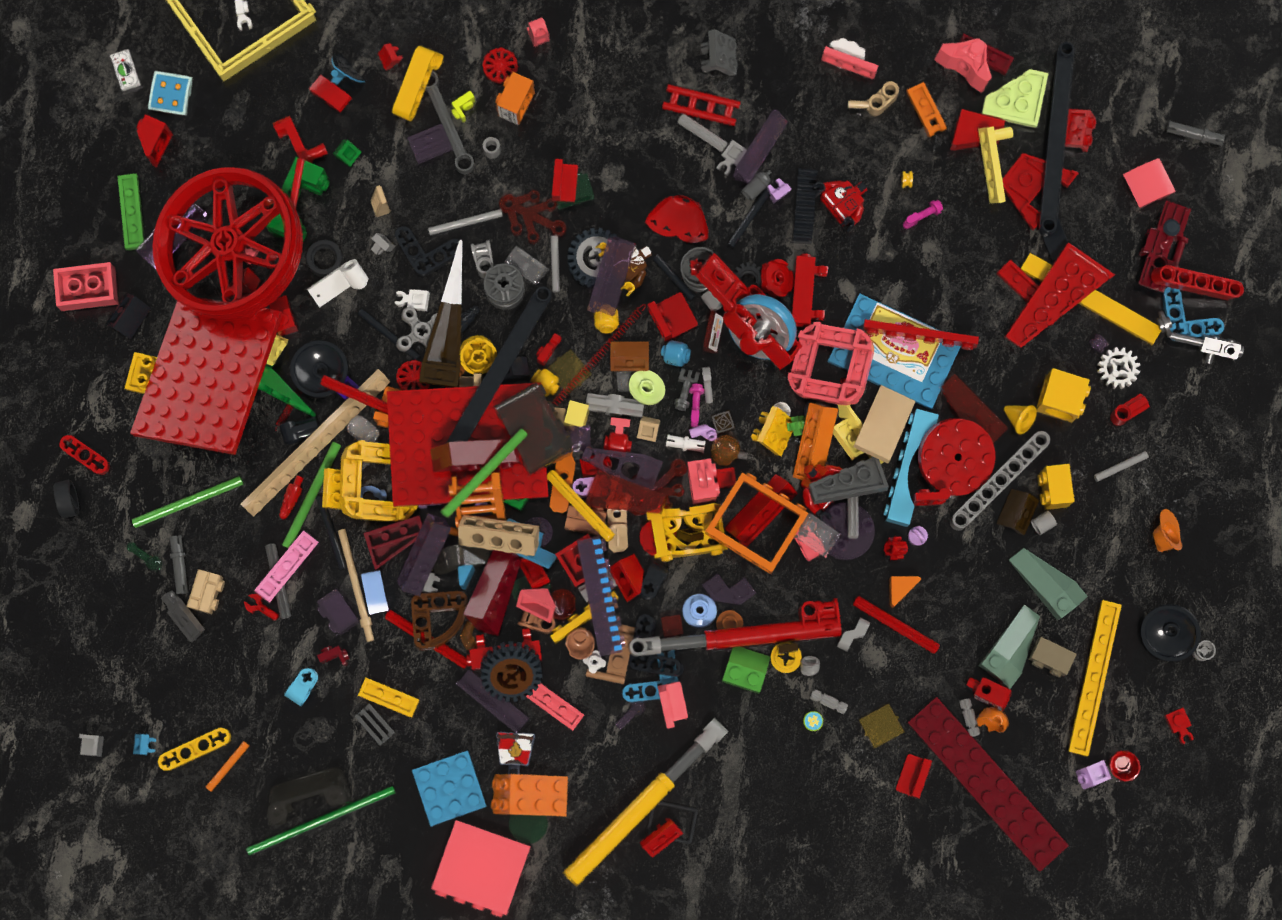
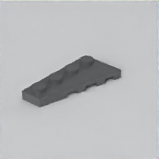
[808,456,889,505]

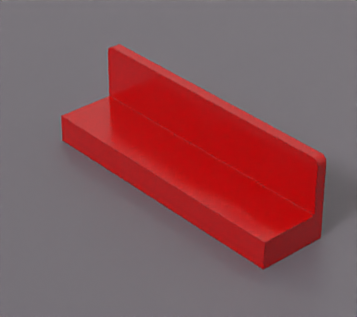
[724,474,798,548]

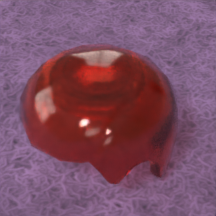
[551,589,576,620]

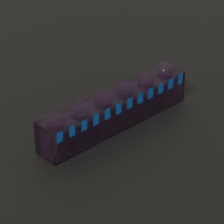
[577,536,626,656]

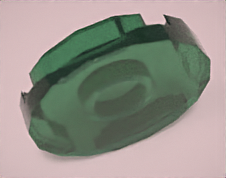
[509,814,548,844]

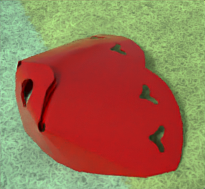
[645,195,708,243]

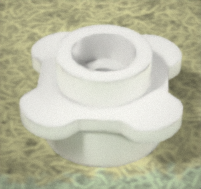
[583,650,606,673]

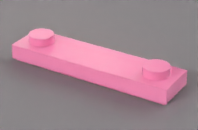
[254,530,319,603]

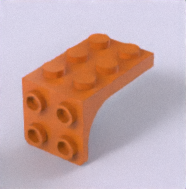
[491,774,568,816]

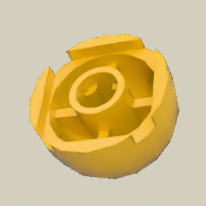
[460,335,497,374]

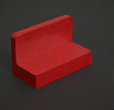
[552,159,578,202]
[896,754,932,799]

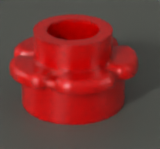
[690,258,702,276]

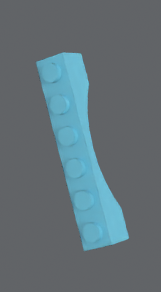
[883,409,939,527]

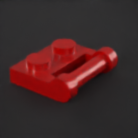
[911,488,951,506]

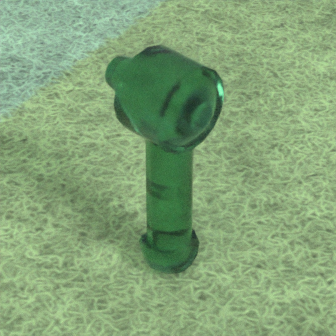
[126,542,162,571]

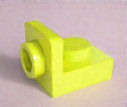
[451,91,475,122]

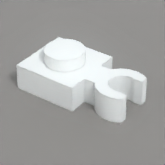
[395,290,430,311]

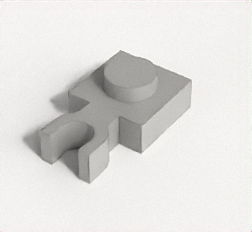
[717,140,748,175]

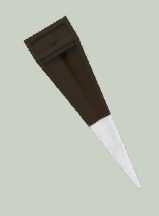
[419,240,462,388]

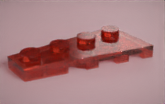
[940,374,1008,443]
[585,470,668,514]

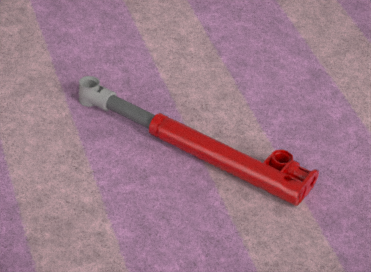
[628,598,841,657]

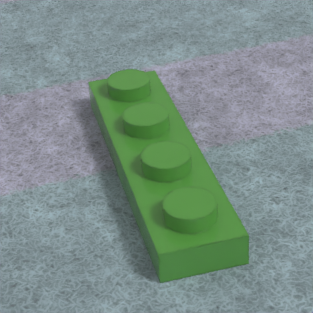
[118,174,145,250]

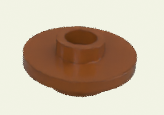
[716,610,743,629]

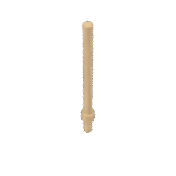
[338,529,374,642]

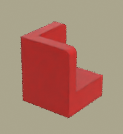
[229,267,260,297]

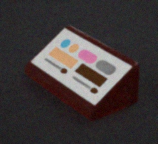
[703,311,724,353]

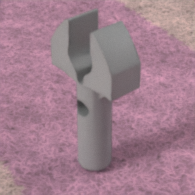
[702,367,713,404]

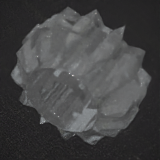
[347,415,380,443]

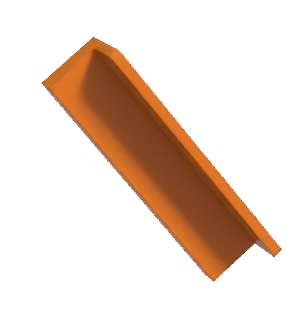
[793,403,838,480]

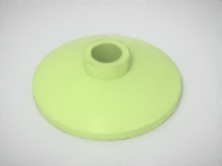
[628,371,665,405]

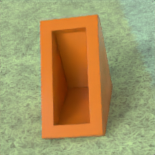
[889,576,921,608]

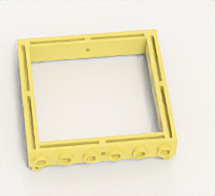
[166,0,316,82]

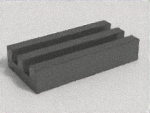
[355,703,395,746]

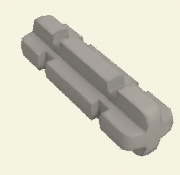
[810,689,848,714]
[960,698,980,737]

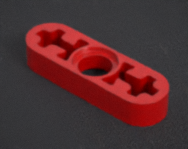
[60,435,110,475]

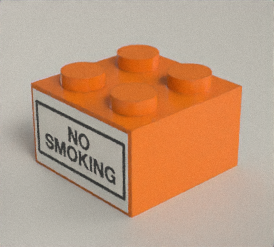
[495,72,535,125]

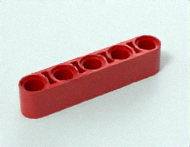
[1151,265,1244,300]

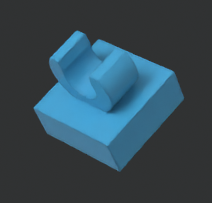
[133,734,156,755]

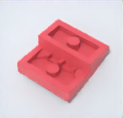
[1123,158,1176,208]

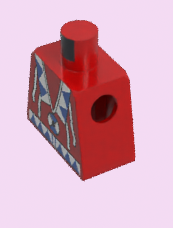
[965,677,1012,711]

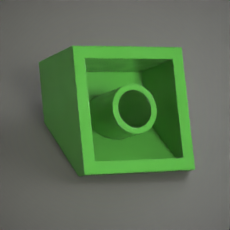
[722,647,770,694]

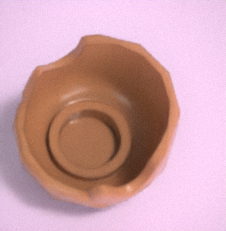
[566,627,595,660]

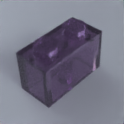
[317,589,359,635]

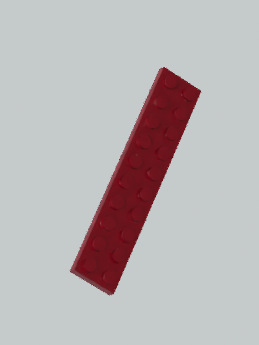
[907,697,1069,872]

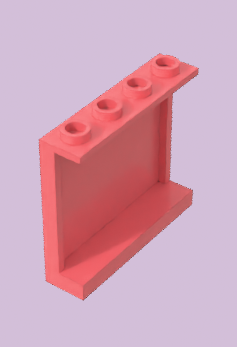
[432,820,531,917]

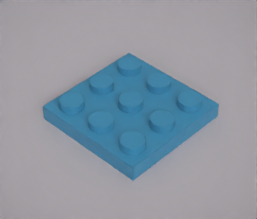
[412,751,487,826]

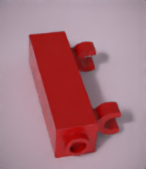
[791,254,828,328]
[467,628,542,670]

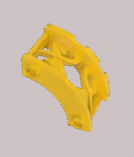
[646,503,728,562]

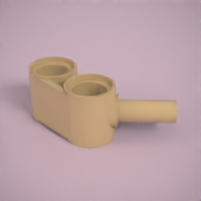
[848,82,899,116]

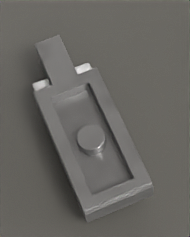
[161,590,205,642]

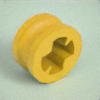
[901,171,913,188]

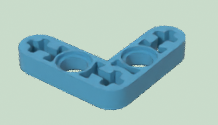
[1162,287,1224,341]
[622,650,678,702]

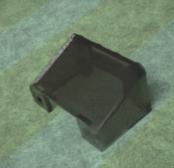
[494,382,574,476]

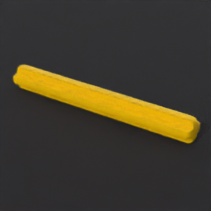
[547,470,615,542]

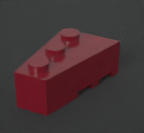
[364,515,426,570]

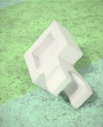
[235,0,253,30]

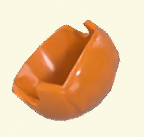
[976,707,1009,732]

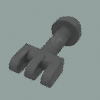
[674,368,700,411]

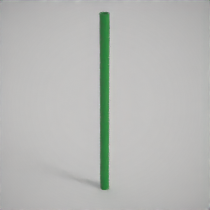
[246,786,395,855]

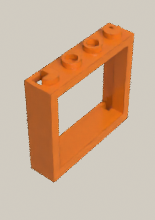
[705,473,808,574]

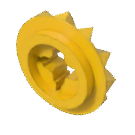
[771,642,802,673]

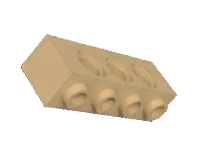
[458,515,539,556]

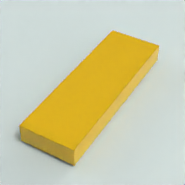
[358,677,420,718]

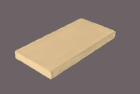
[853,385,915,463]

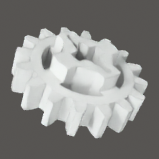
[1098,347,1140,389]

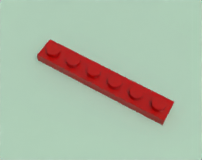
[863,319,979,350]

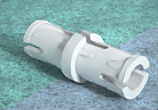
[666,434,706,453]

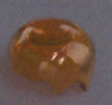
[711,435,740,465]

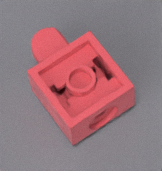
[687,459,720,505]

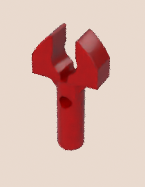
[244,594,279,621]

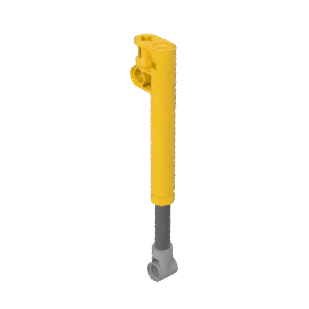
[563,718,729,887]

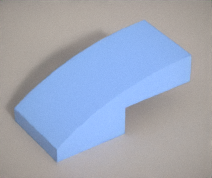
[361,570,389,614]

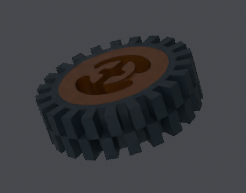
[481,641,542,702]

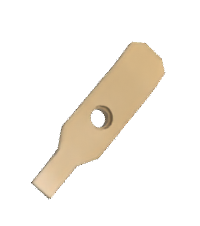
[607,475,628,553]

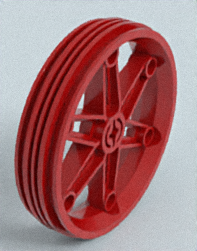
[153,167,303,319]

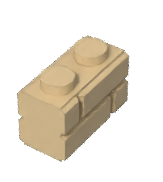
[187,570,225,614]

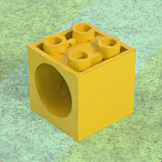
[1036,368,1091,423]

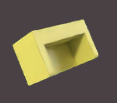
[564,400,589,433]

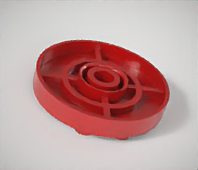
[918,418,995,496]

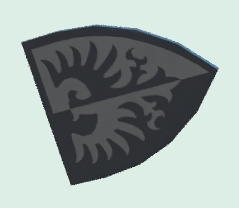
[331,54,365,86]

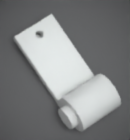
[307,259,368,307]

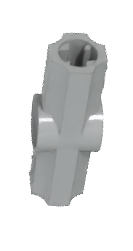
[586,393,644,418]

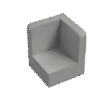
[79,734,104,756]

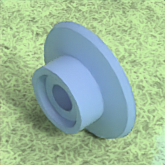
[682,594,717,628]

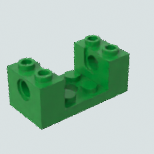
[266,157,329,241]

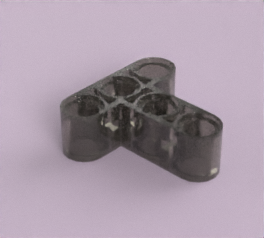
[431,545,492,575]

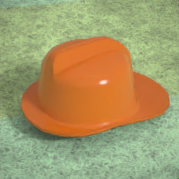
[1153,509,1182,552]

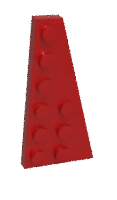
[1004,243,1115,348]

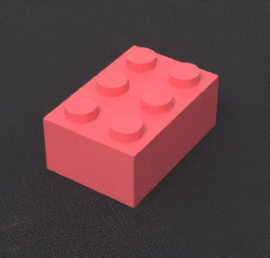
[53,262,119,311]

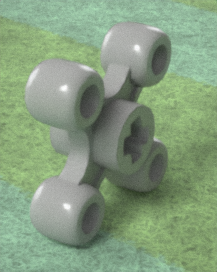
[396,307,437,352]

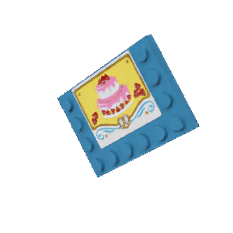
[828,293,961,410]

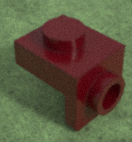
[317,646,350,666]

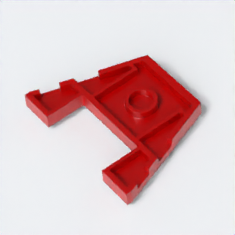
[1002,153,1078,231]

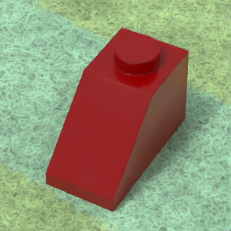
[269,295,298,336]
[608,554,644,602]

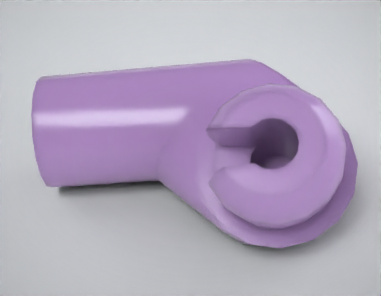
[689,424,717,441]

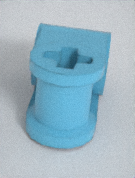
[284,668,318,706]

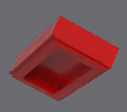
[520,558,550,589]

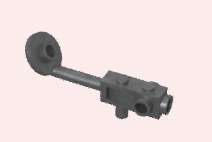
[1157,311,1244,364]

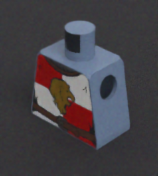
[497,732,535,775]

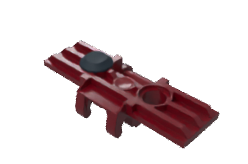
[1138,201,1191,293]

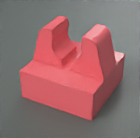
[610,417,631,434]

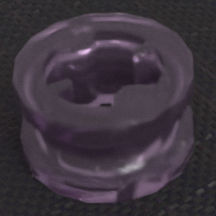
[1089,334,1109,353]

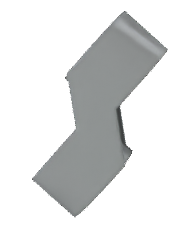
[837,617,870,651]

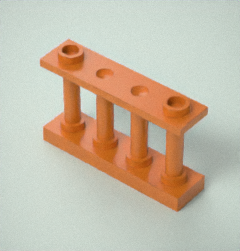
[449,473,506,528]

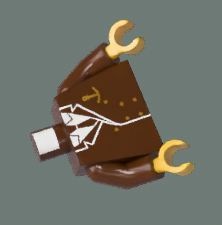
[595,242,652,296]

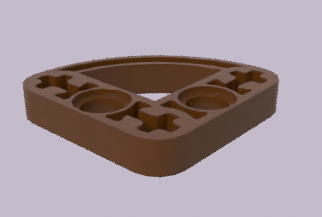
[411,591,468,651]

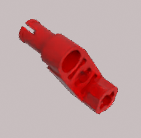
[273,116,328,163]

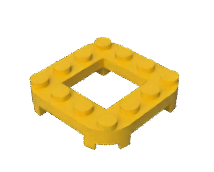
[340,440,418,522]

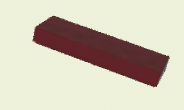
[959,34,1014,75]

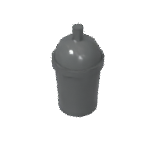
[741,170,771,201]

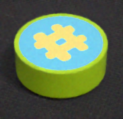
[803,711,823,731]

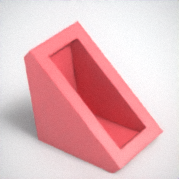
[516,588,556,623]

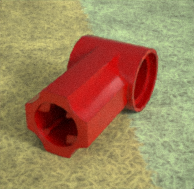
[1110,394,1150,426]

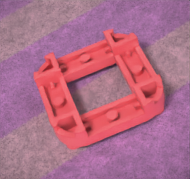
[788,322,874,405]

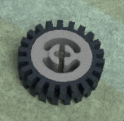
[568,228,623,289]

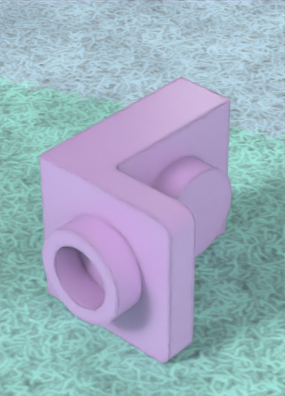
[1076,760,1111,789]

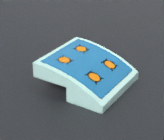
[148,71,193,115]

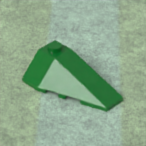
[258,364,316,417]

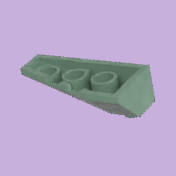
[1009,548,1088,621]
[978,605,1040,689]

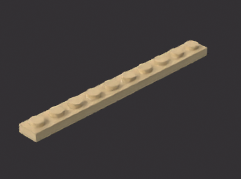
[241,369,390,517]

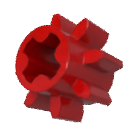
[884,536,908,560]

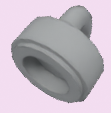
[800,656,820,676]

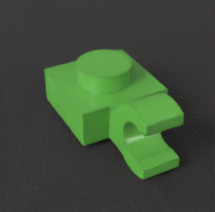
[787,415,806,436]

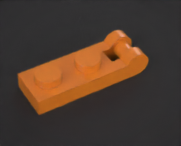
[906,82,946,137]

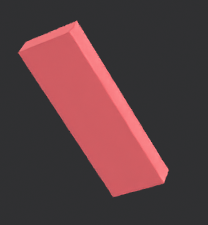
[821,47,878,79]
[526,684,584,731]

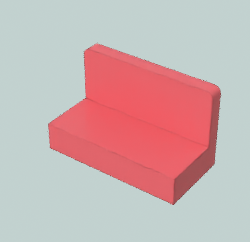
[657,681,688,729]

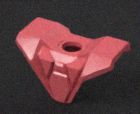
[934,39,992,93]

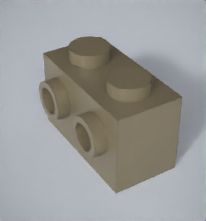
[1029,637,1077,677]

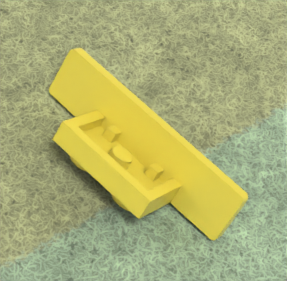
[833,404,884,464]

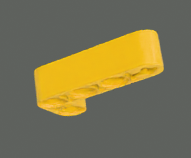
[392,46,443,121]

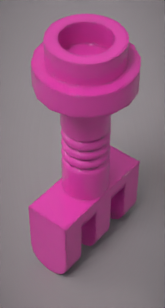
[903,200,943,229]
[689,384,704,428]

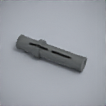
[1166,121,1225,146]
[169,535,189,595]

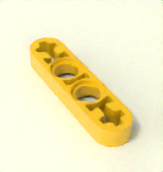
[158,728,231,771]

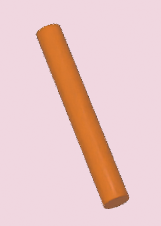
[206,741,249,792]

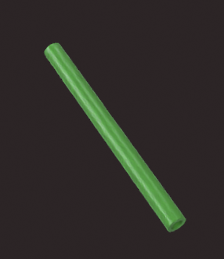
[441,429,528,518]
[282,442,341,549]
[132,476,244,528]

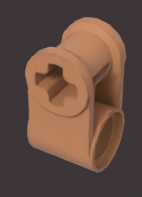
[517,611,556,634]

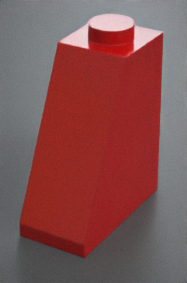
[950,109,1006,150]

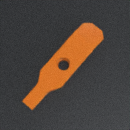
[550,438,576,513]

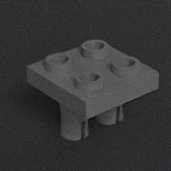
[701,29,737,76]

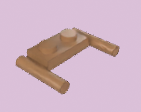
[586,620,636,684]

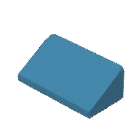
[458,565,475,590]

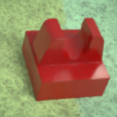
[378,43,403,70]

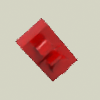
[640,818,683,858]

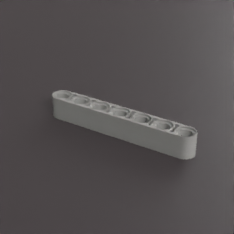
[950,431,1050,531]

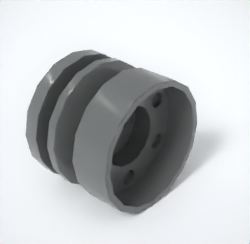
[681,247,719,292]
[484,263,525,310]

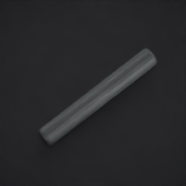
[265,543,291,619]

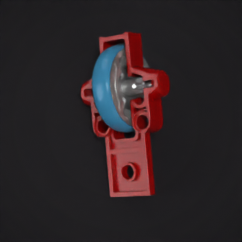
[695,253,802,370]

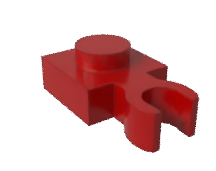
[536,333,561,366]
[1164,708,1194,744]

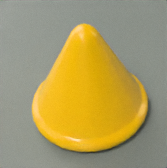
[1004,405,1037,434]

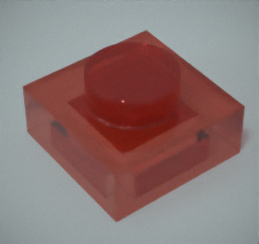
[661,615,683,637]

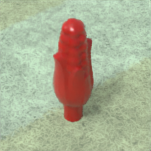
[279,475,304,519]

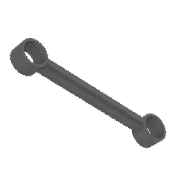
[425,71,474,174]

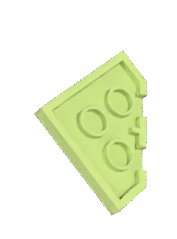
[982,69,1048,128]

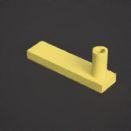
[978,126,1013,203]

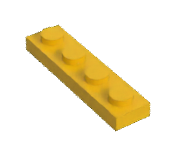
[551,591,618,644]

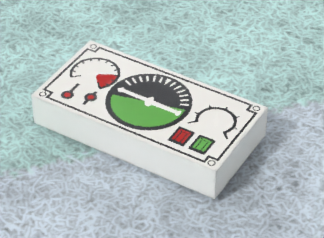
[110,50,141,91]

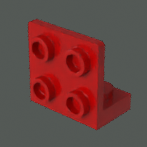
[647,292,698,342]

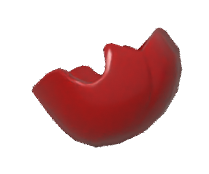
[1109,750,1141,782]

